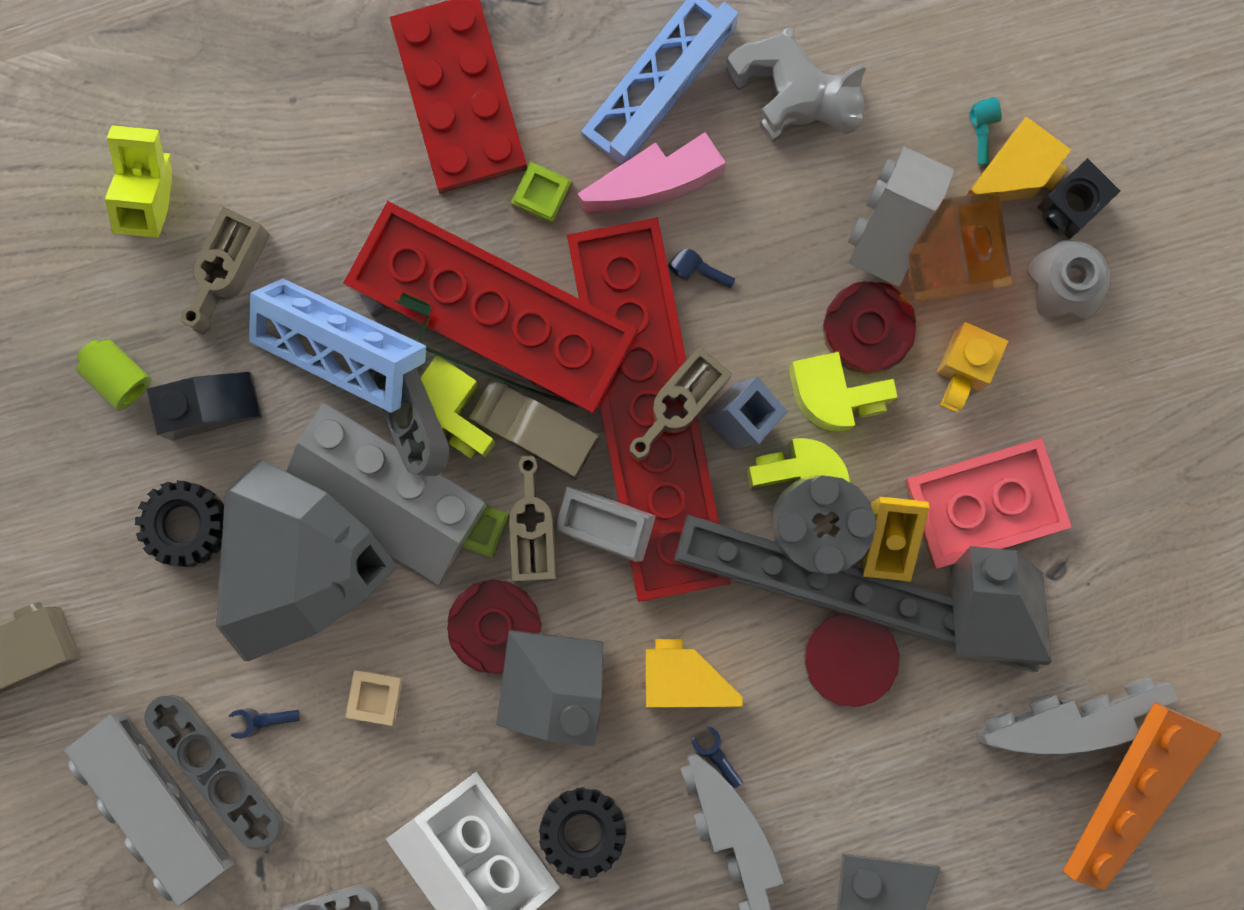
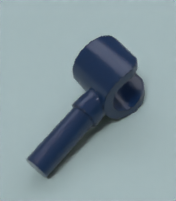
[668,249,735,288]
[229,708,300,739]
[692,726,743,789]

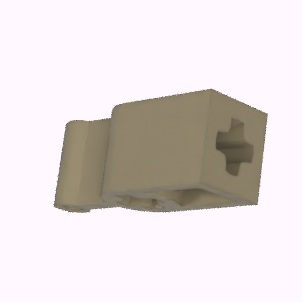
[181,207,270,334]
[629,346,732,463]
[469,378,599,480]
[509,456,557,583]

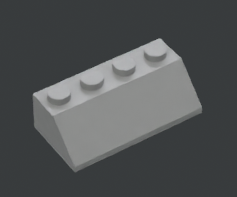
[286,402,489,586]

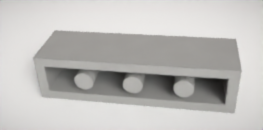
[64,712,236,906]

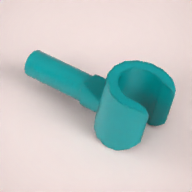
[969,97,1002,165]

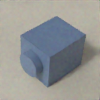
[703,377,788,450]

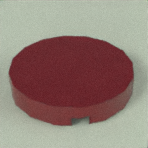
[822,281,916,374]
[447,579,542,674]
[804,614,900,707]

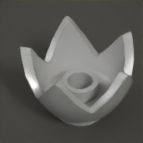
[1027,240,1111,319]

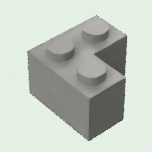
[848,146,955,287]

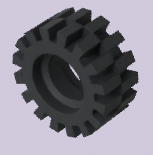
[135,480,224,567]
[539,787,626,879]

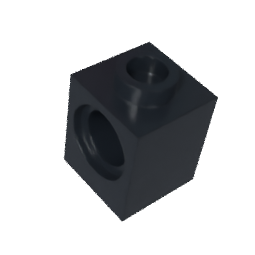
[1037,158,1121,240]

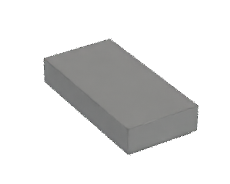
[554,487,656,562]

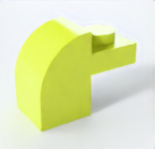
[105,125,172,238]
[788,352,898,432]
[412,355,496,459]
[746,438,850,489]

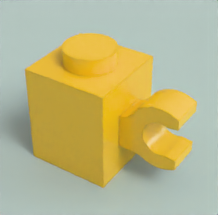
[936,322,1008,413]

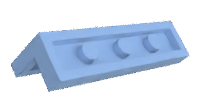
[581,0,739,165]
[249,278,426,413]

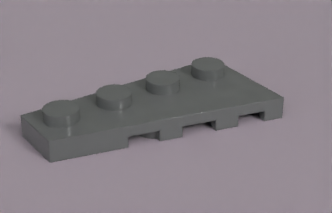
[836,853,940,910]

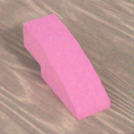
[578,132,726,212]

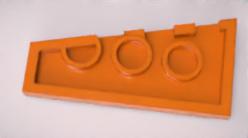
[1062,702,1222,890]

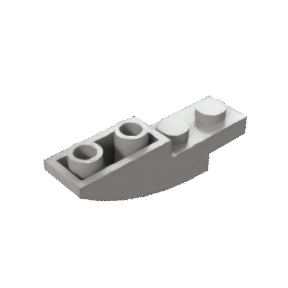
[975,676,1178,754]
[680,751,784,910]

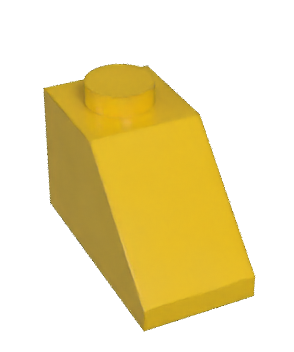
[962,117,1071,206]
[862,497,930,582]
[645,639,743,707]

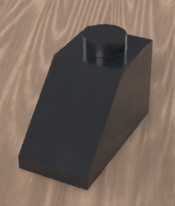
[147,372,262,441]

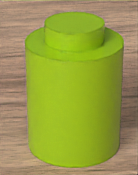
[76,339,152,411]

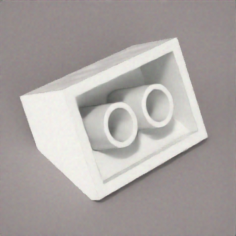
[386,772,560,910]

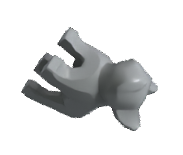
[726,27,866,143]

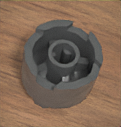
[772,475,876,574]

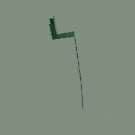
[394,292,579,408]

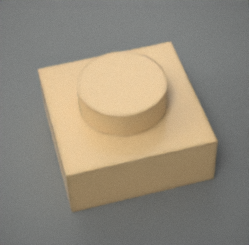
[345,670,403,726]

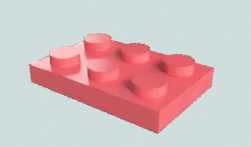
[905,438,1072,569]

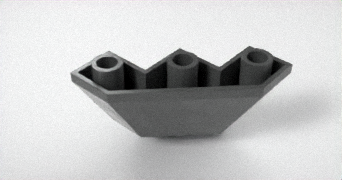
[216,460,397,661]

